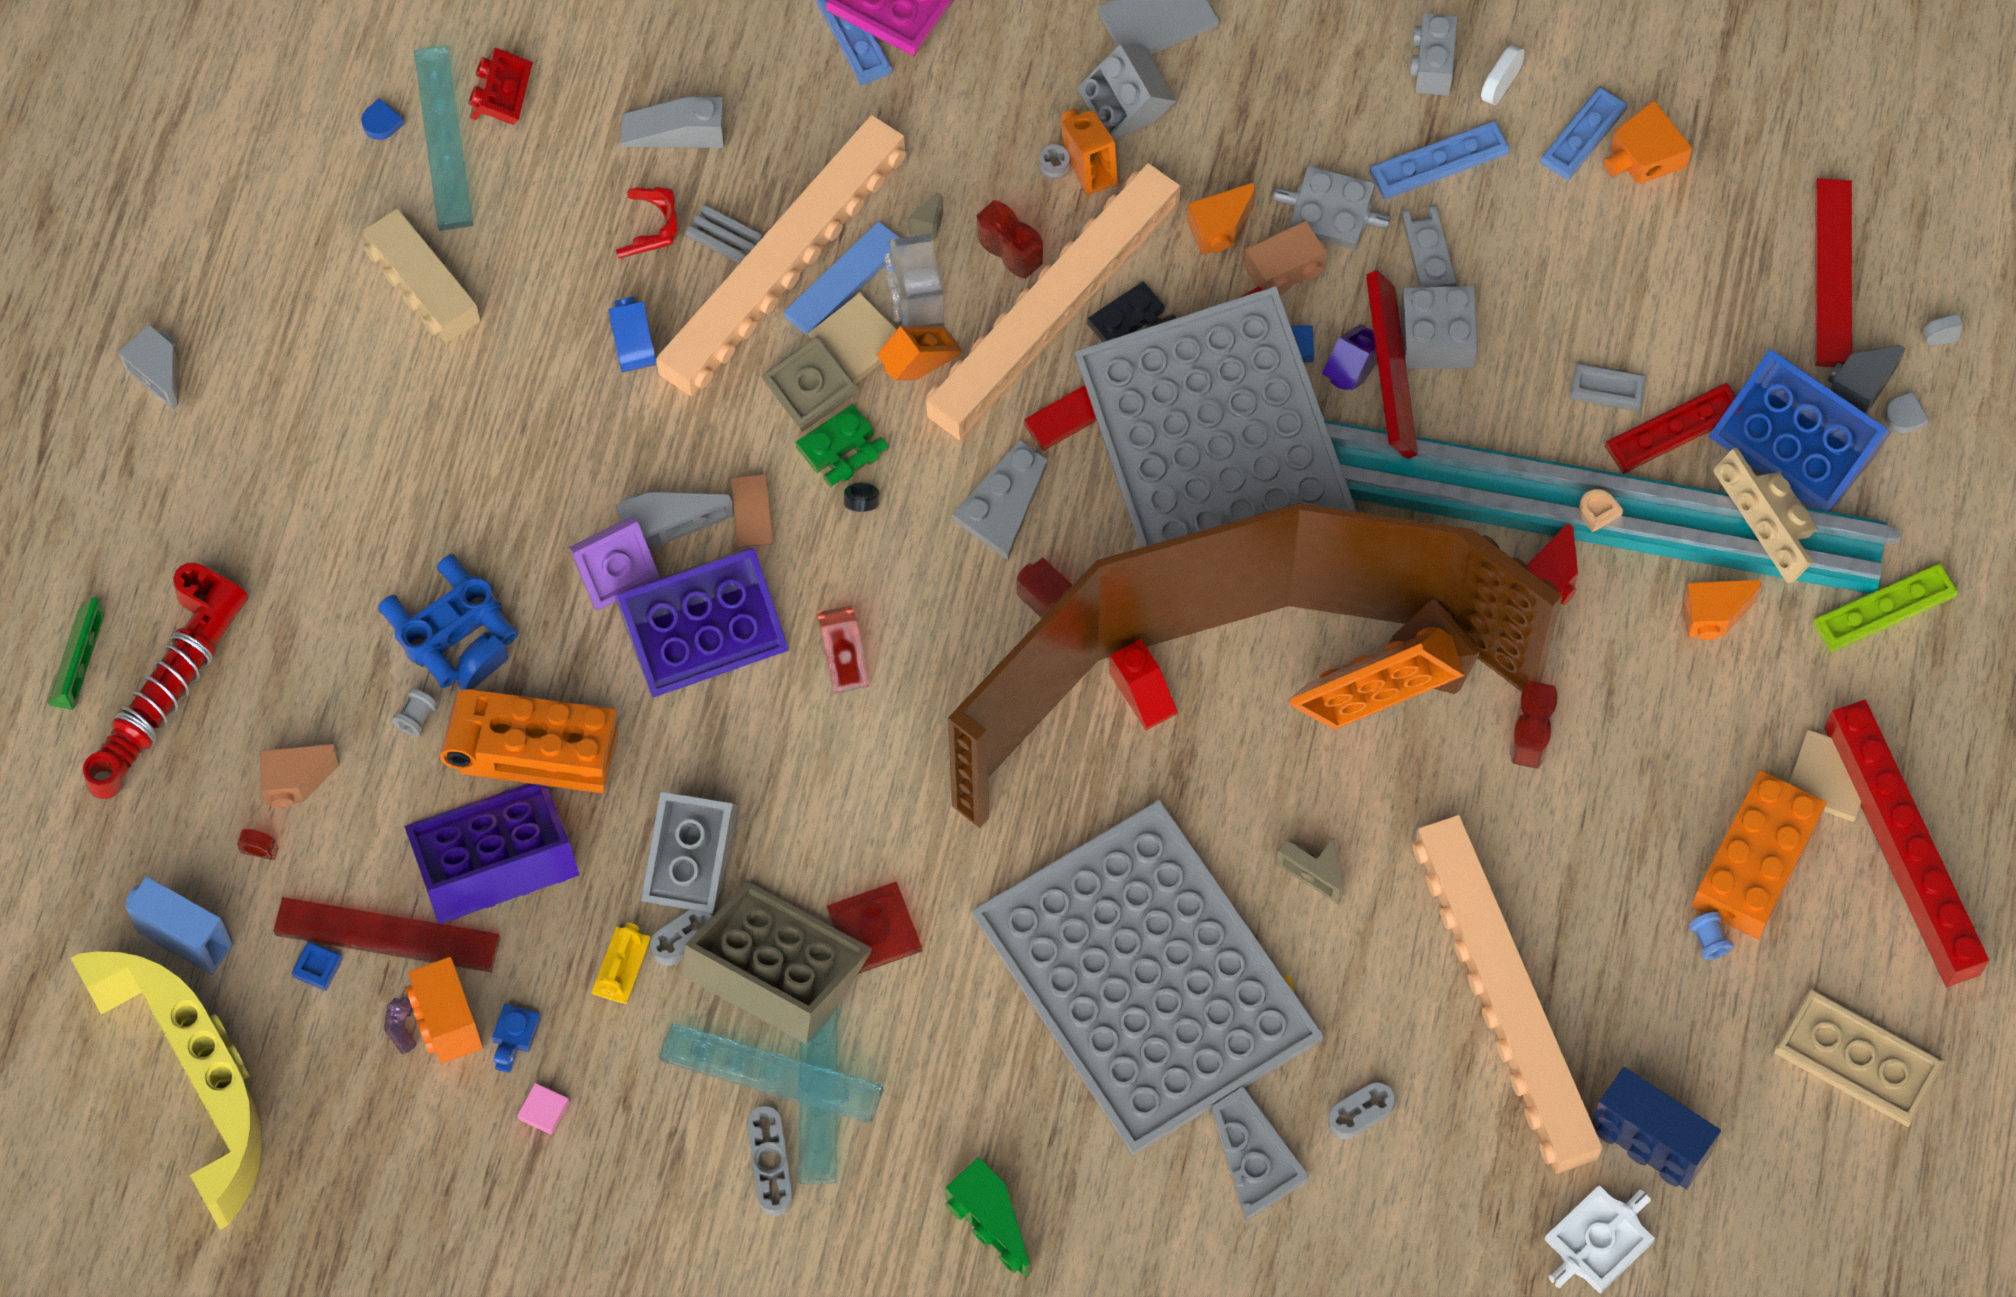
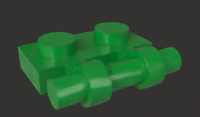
[795,404,888,487]

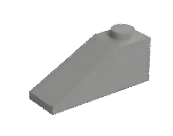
[621,97,725,148]
[616,492,734,550]

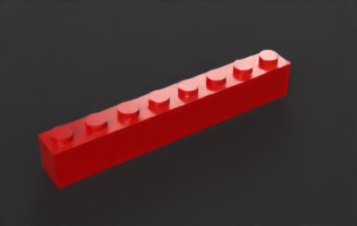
[1824,699,1990,987]

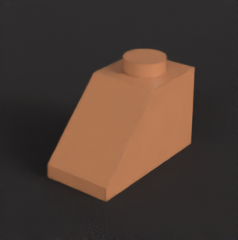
[260,744,339,808]

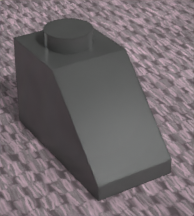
[1828,345,1905,414]

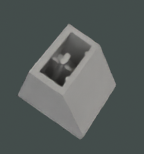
[1077,44,1176,140]

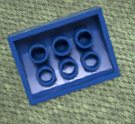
[1708,349,1892,512]

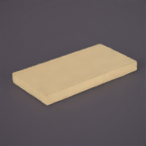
[1774,988,1945,1127]

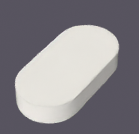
[1481,45,1525,105]

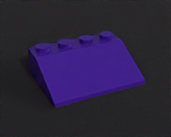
[614,547,789,698]
[404,784,580,924]

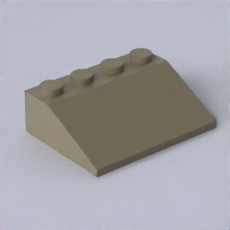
[681,881,872,1044]

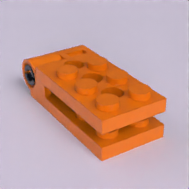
[440,689,619,794]

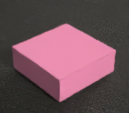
[517,1083,570,1135]

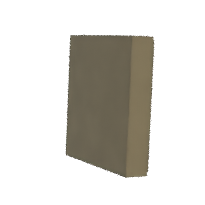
[761,335,859,432]

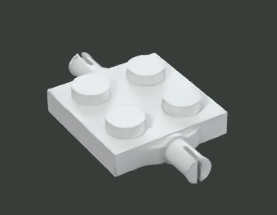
[1545,1185,1655,1294]

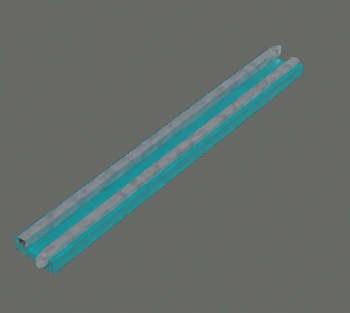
[1324,420,1901,594]

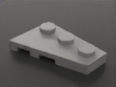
[952,440,1047,560]
[1211,1086,1309,1222]

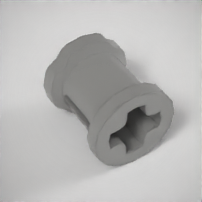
[392,689,438,737]

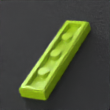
[1813,562,1958,653]

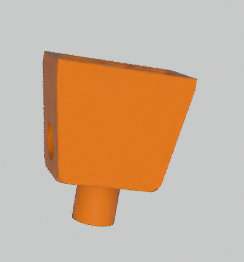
[1603,101,1692,184]
[1061,109,1118,196]

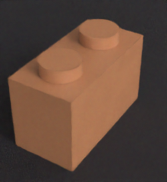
[1244,221,1327,295]

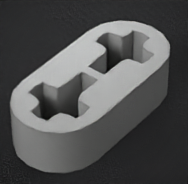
[650,910,712,966]
[1328,1082,1395,1139]

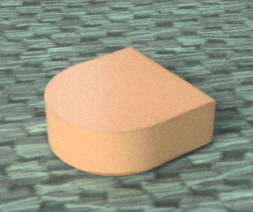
[1579,489,1623,533]

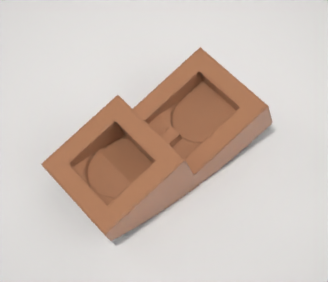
[731,474,773,548]

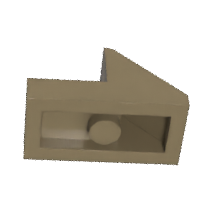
[1276,838,1344,904]

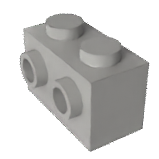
[1410,13,1457,96]

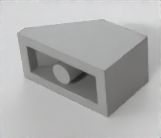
[118,324,179,409]

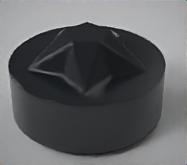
[844,483,880,512]

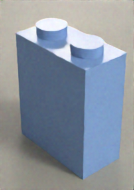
[125,876,233,975]

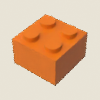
[405,957,483,1064]

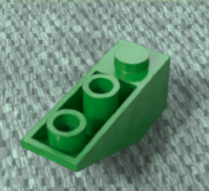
[945,1157,1030,1278]

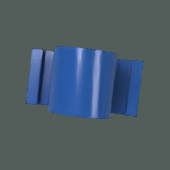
[608,297,656,373]

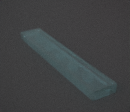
[414,46,474,231]
[798,1005,838,1184]
[659,1023,884,1124]

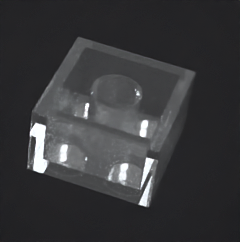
[884,233,944,326]

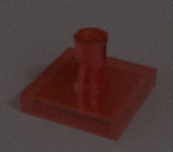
[827,882,922,974]

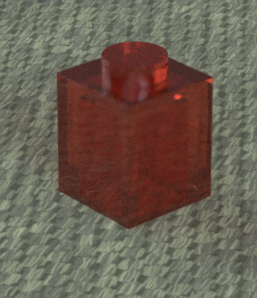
[1017,557,1073,618]

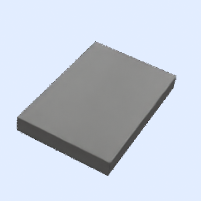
[1097,0,1219,55]

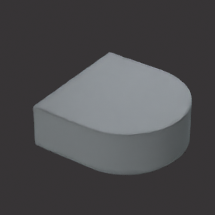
[1923,314,1962,346]
[1885,392,1929,433]

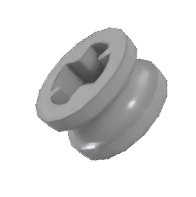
[1039,144,1070,179]

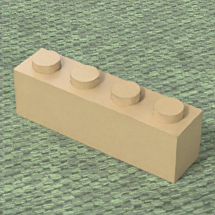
[363,208,480,344]

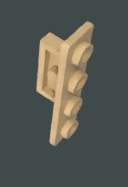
[1714,448,1818,583]

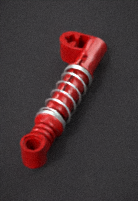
[83,563,249,799]

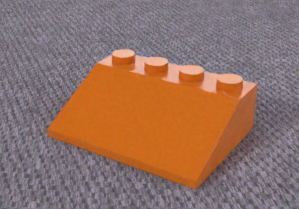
[1289,627,1465,730]

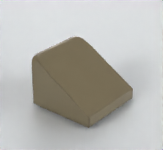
[909,193,943,240]

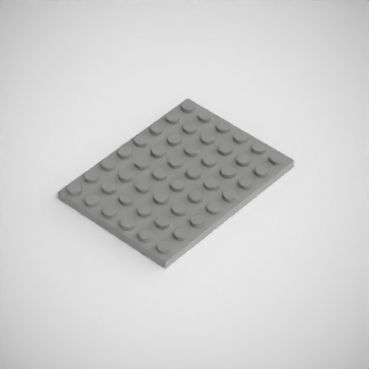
[1074,286,1357,548]
[972,800,1323,1156]

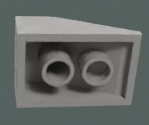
[641,792,740,914]

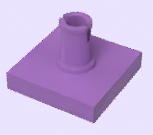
[569,516,660,611]

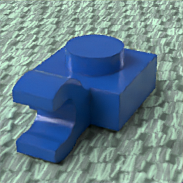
[492,1004,541,1073]

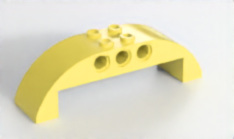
[70,951,262,1230]

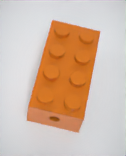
[1691,770,1827,940]

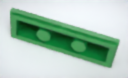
[48,597,105,710]

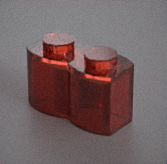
[976,200,1043,279]
[1510,681,1558,769]

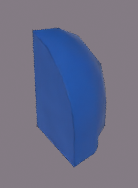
[457,632,508,690]

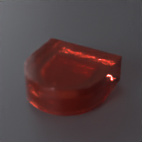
[237,829,279,860]

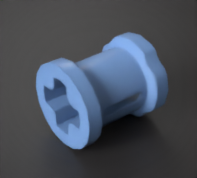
[1688,912,1734,960]

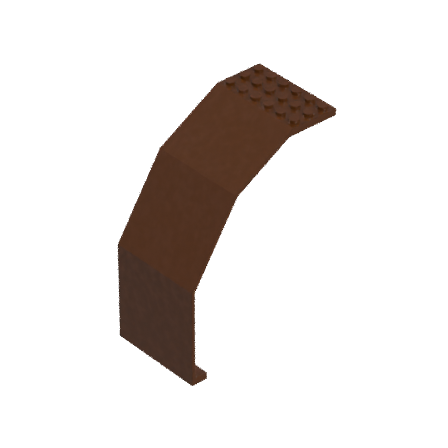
[948,503,1562,828]

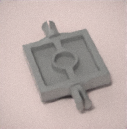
[1273,166,1391,249]

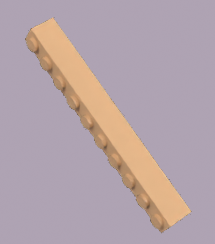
[656,115,906,397]
[926,163,1180,441]
[1412,815,1602,1174]

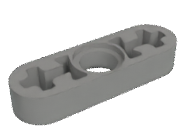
[747,1106,793,1217]

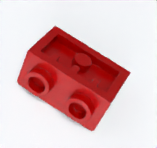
[468,47,533,125]

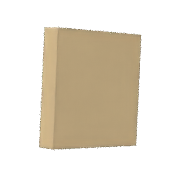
[807,293,897,384]
[1789,730,1861,822]

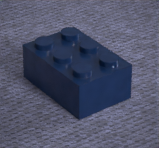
[1592,1067,1721,1190]

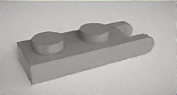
[1401,205,1456,287]

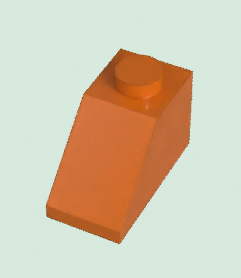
[1187,182,1255,255]
[876,325,962,381]
[1684,580,1761,640]

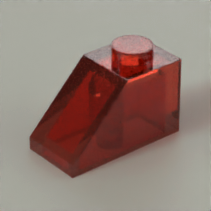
[816,605,869,694]

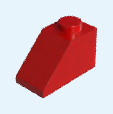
[1527,523,1578,606]
[1109,639,1177,731]

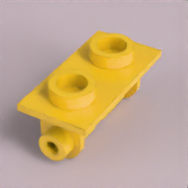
[591,923,652,1005]

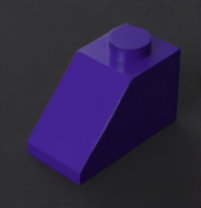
[1322,324,1377,390]

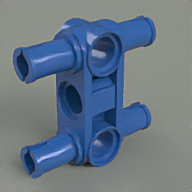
[378,554,518,688]

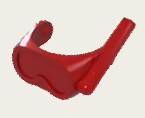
[616,186,677,259]

